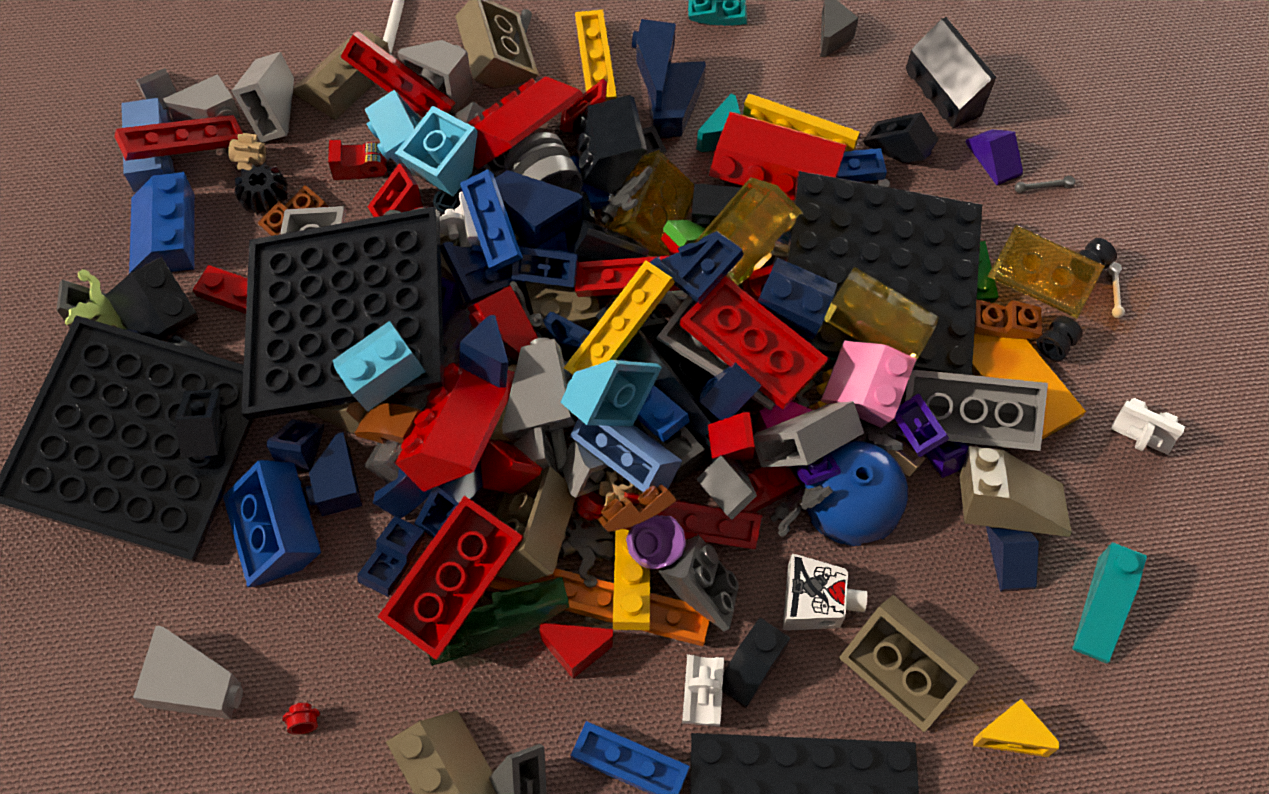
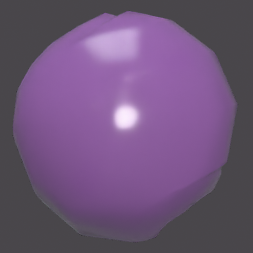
[626,515,686,569]

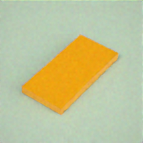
[972,333,1086,440]

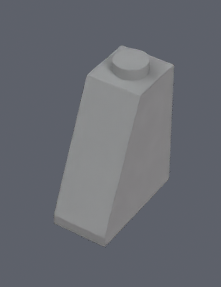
[232,52,294,142]
[502,338,576,441]
[753,401,864,467]
[133,626,243,719]

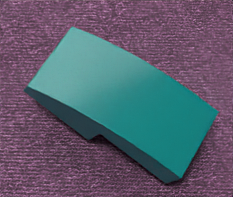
[688,0,747,26]

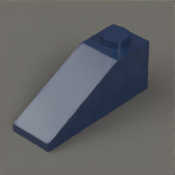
[632,19,676,111]

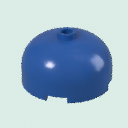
[804,441,908,546]

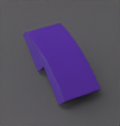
[791,453,841,486]

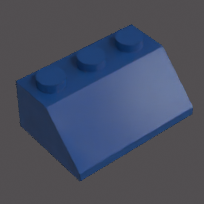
[129,172,195,274]
[223,460,321,587]

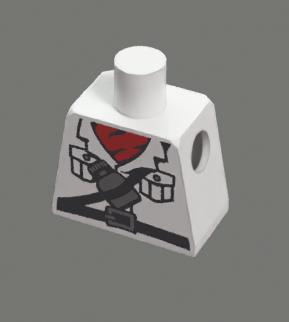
[783,554,867,630]

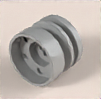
[504,132,583,193]

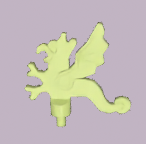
[65,269,127,330]

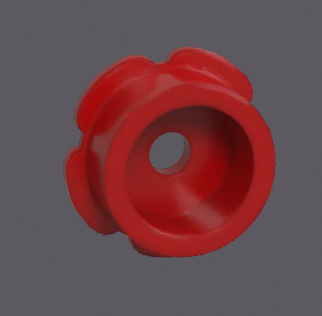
[575,491,605,521]
[282,703,320,735]

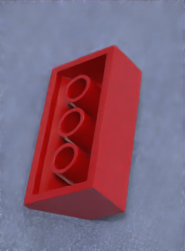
[467,76,583,169]
[709,111,847,201]
[395,363,515,491]
[377,495,524,660]

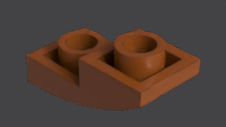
[258,185,329,236]
[974,300,1042,338]
[354,403,421,444]
[598,484,677,532]

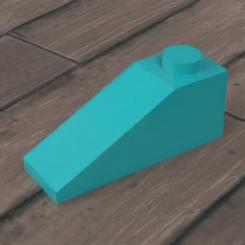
[1072,542,1147,664]

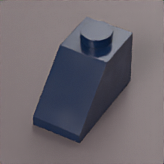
[306,432,363,517]

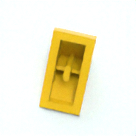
[973,699,1059,757]

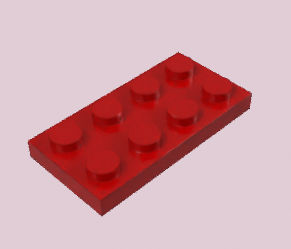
[679,276,828,410]

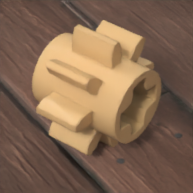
[229,133,266,170]
[599,470,642,506]

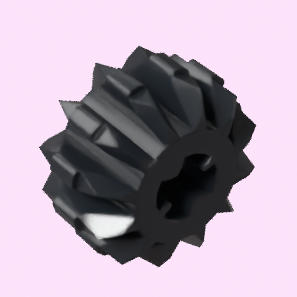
[234,162,288,215]

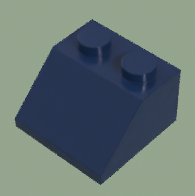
[757,257,837,340]

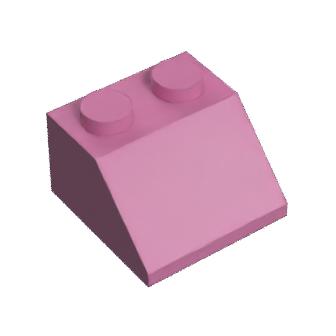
[820,341,916,428]

